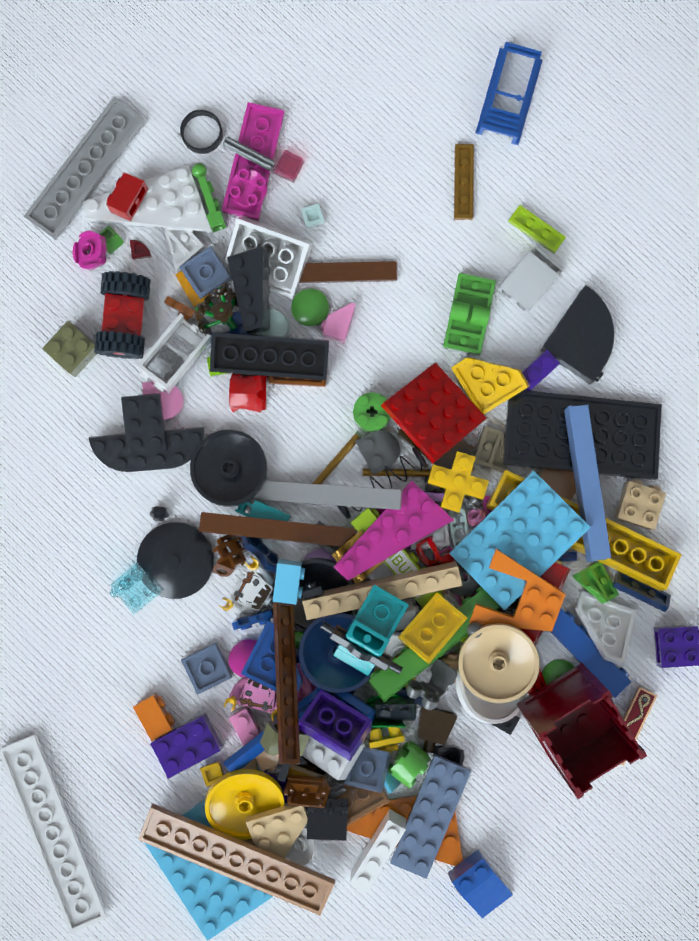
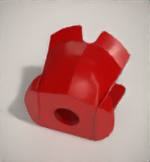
[229,373,266,413]

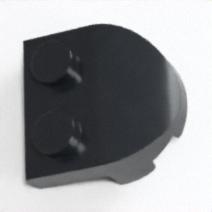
[375,698,417,721]

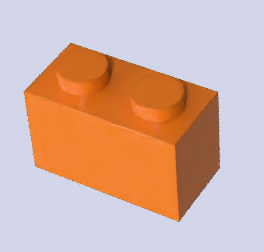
[133,693,175,742]

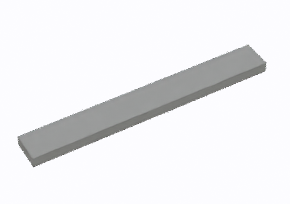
[251,481,403,510]

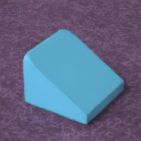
[384,772,401,794]

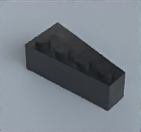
[227,246,270,334]

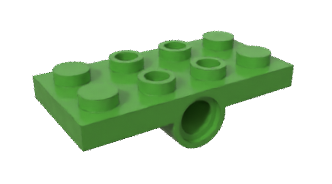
[443,273,496,356]

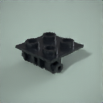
[307,799,348,841]

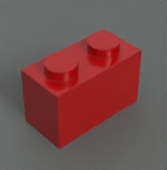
[106,172,148,221]

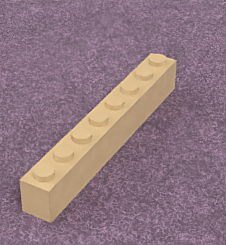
[302,561,462,620]

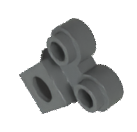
[406,659,457,710]

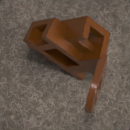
[212,535,248,577]

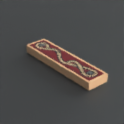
[621,686,657,766]

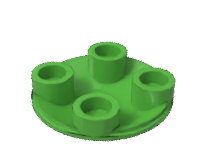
[291,289,329,326]

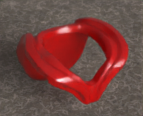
[416,536,454,567]

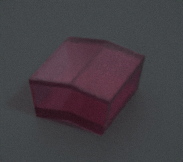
[273,150,304,183]

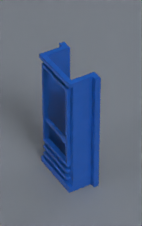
[475,42,543,146]

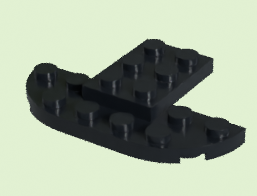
[89,393,205,472]

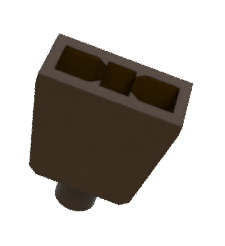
[417,706,457,753]

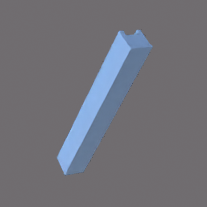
[564,405,611,563]

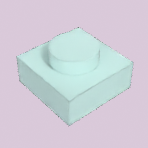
[301,203,324,229]

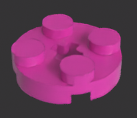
[72,231,107,270]

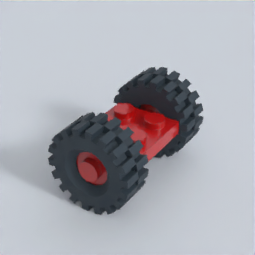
[94,271,151,359]

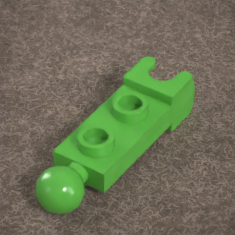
[192,163,226,232]

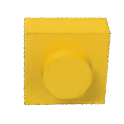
[200,761,224,787]

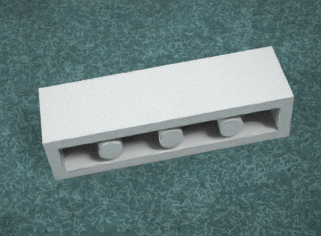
[350,809,406,893]

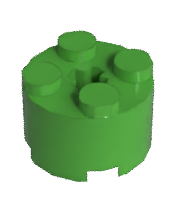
[353,392,390,433]
[387,740,431,789]

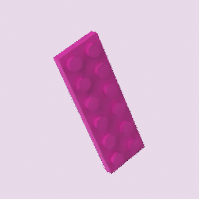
[221,102,285,221]

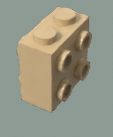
[614,479,666,530]

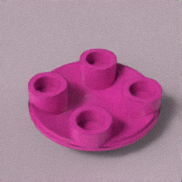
[229,168,267,207]
[228,639,257,677]

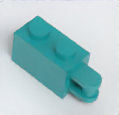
[235,500,291,521]

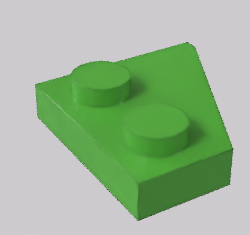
[572,562,619,604]

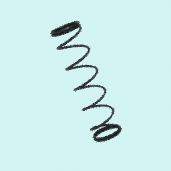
[337,447,428,519]

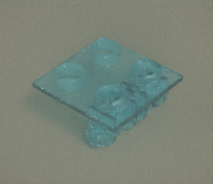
[109,563,160,615]

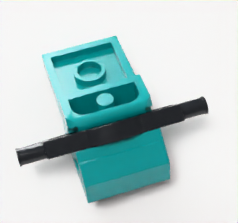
[320,585,409,676]

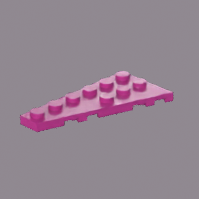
[334,480,454,580]

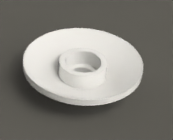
[286,827,316,866]

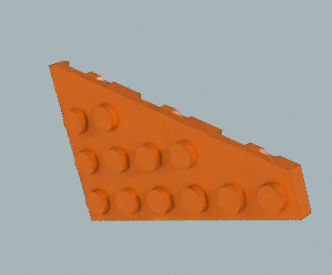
[347,795,463,866]

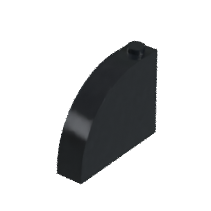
[540,285,614,384]

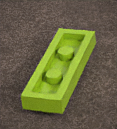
[508,205,566,254]

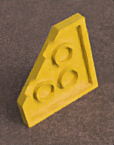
[451,357,530,414]

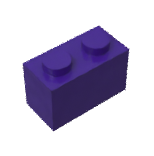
[522,350,560,391]

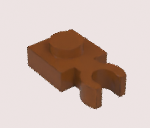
[164,296,196,321]

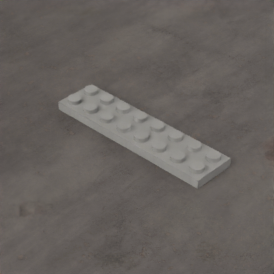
[23,97,145,240]

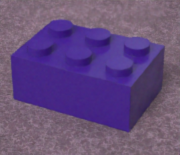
[299,689,372,761]
[150,712,223,779]

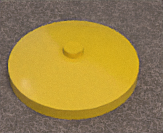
[205,769,284,839]

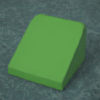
[99,225,124,254]

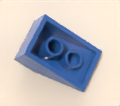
[448,849,513,919]

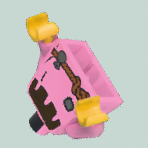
[224,677,277,722]

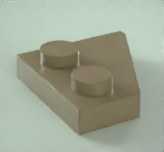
[473,425,508,473]

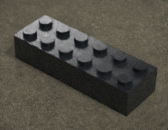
[210,331,329,380]

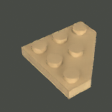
[245,804,308,858]

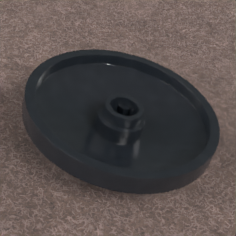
[190,430,268,507]
[137,522,214,599]
[294,557,353,632]

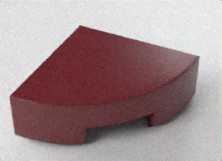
[130,240,152,260]

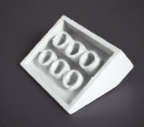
[224,216,314,299]

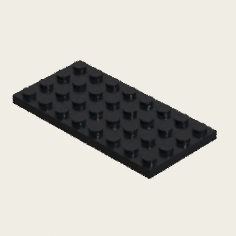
[503,390,662,480]

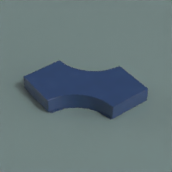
[241,536,279,573]

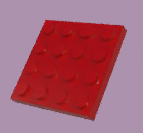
[381,362,487,463]

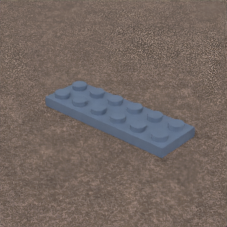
[390,754,471,879]

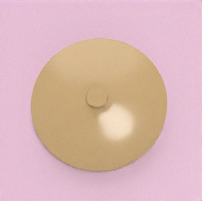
[458,623,539,703]

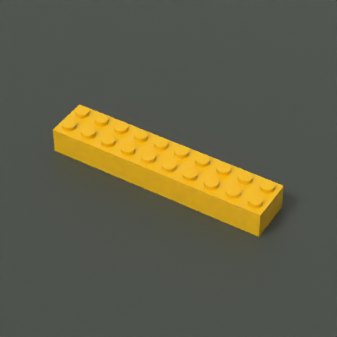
[486,470,682,591]

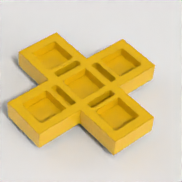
[427,451,489,513]

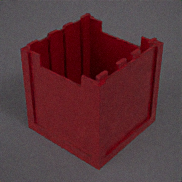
[516,663,647,799]

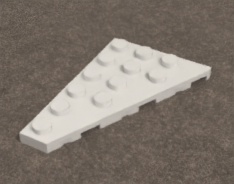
[82,165,212,233]

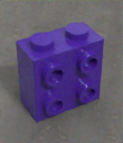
[654,625,699,668]

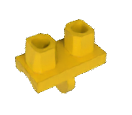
[369,727,405,757]

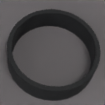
[180,110,223,154]

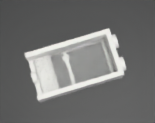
[137,313,211,394]

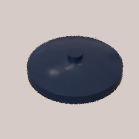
[298,613,376,694]

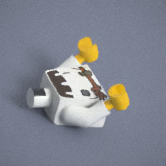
[219,556,274,614]

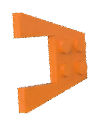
[469,548,566,631]

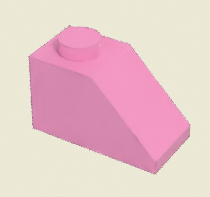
[320,303,355,343]

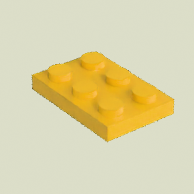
[398,593,467,664]

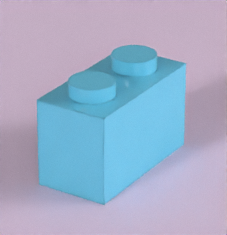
[273,559,305,604]

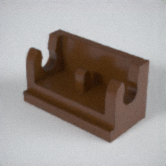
[284,775,331,808]

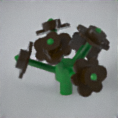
[195,286,239,336]

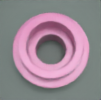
[467,508,486,526]

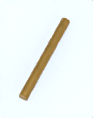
[312,434,360,485]
[363,468,431,477]

